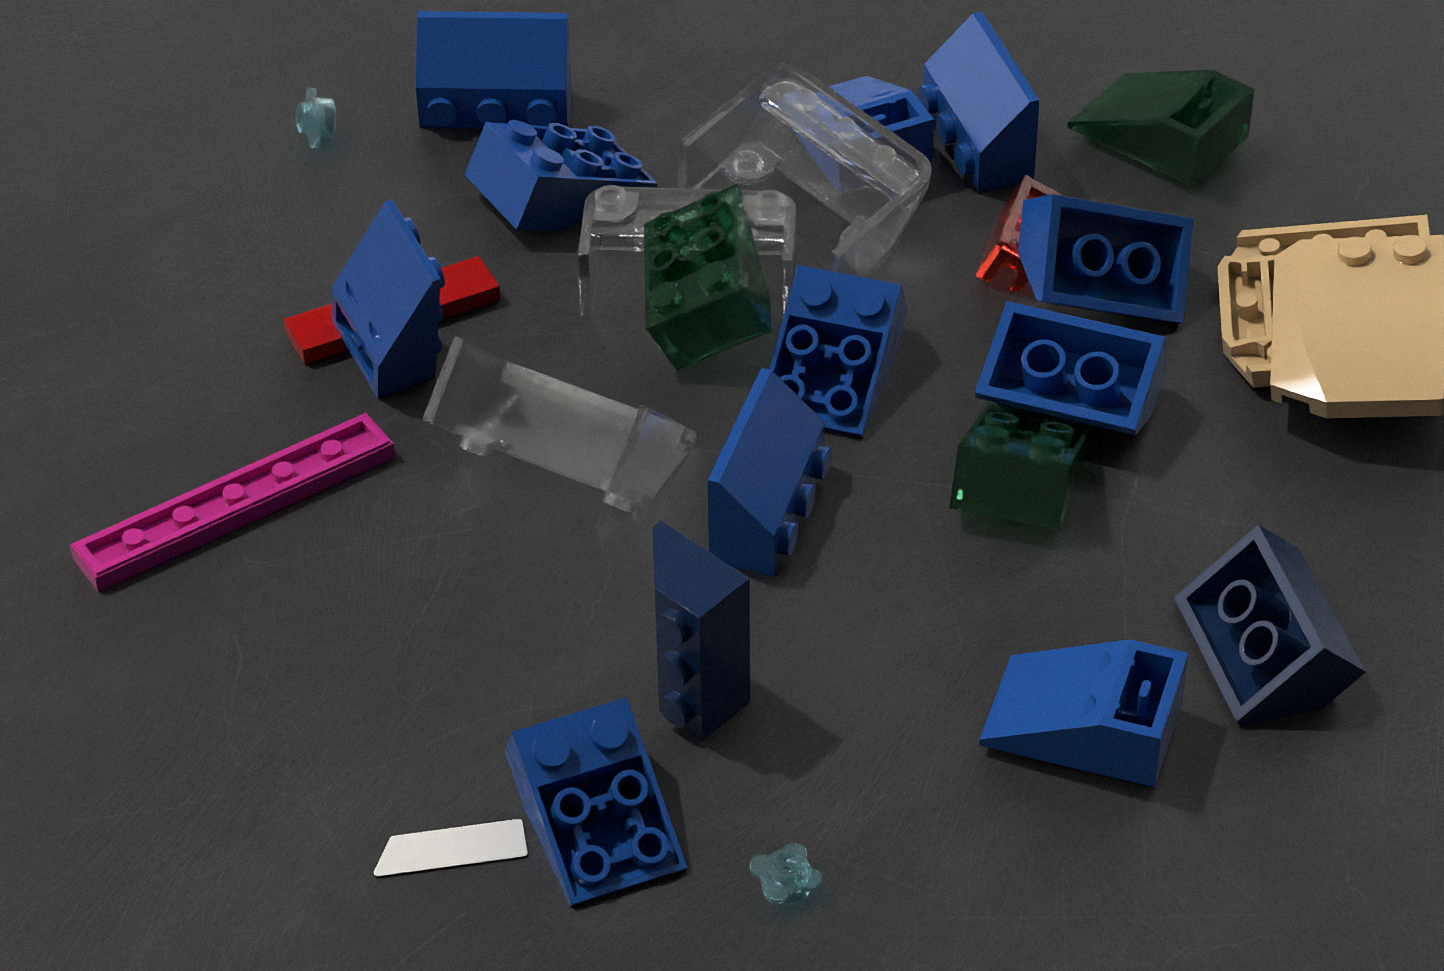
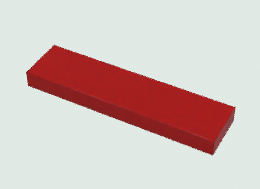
[283,256,501,364]

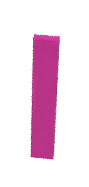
[70,413,395,592]

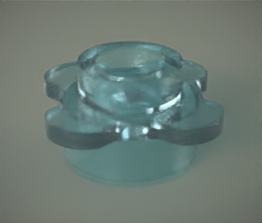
[295,87,336,147]
[750,843,822,906]

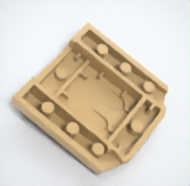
[1217,215,1430,388]
[1270,235,1444,418]

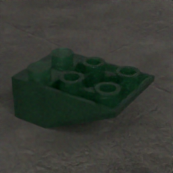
[1067,69,1255,187]
[644,184,772,371]
[949,402,1094,529]

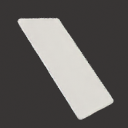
[374,819,528,877]

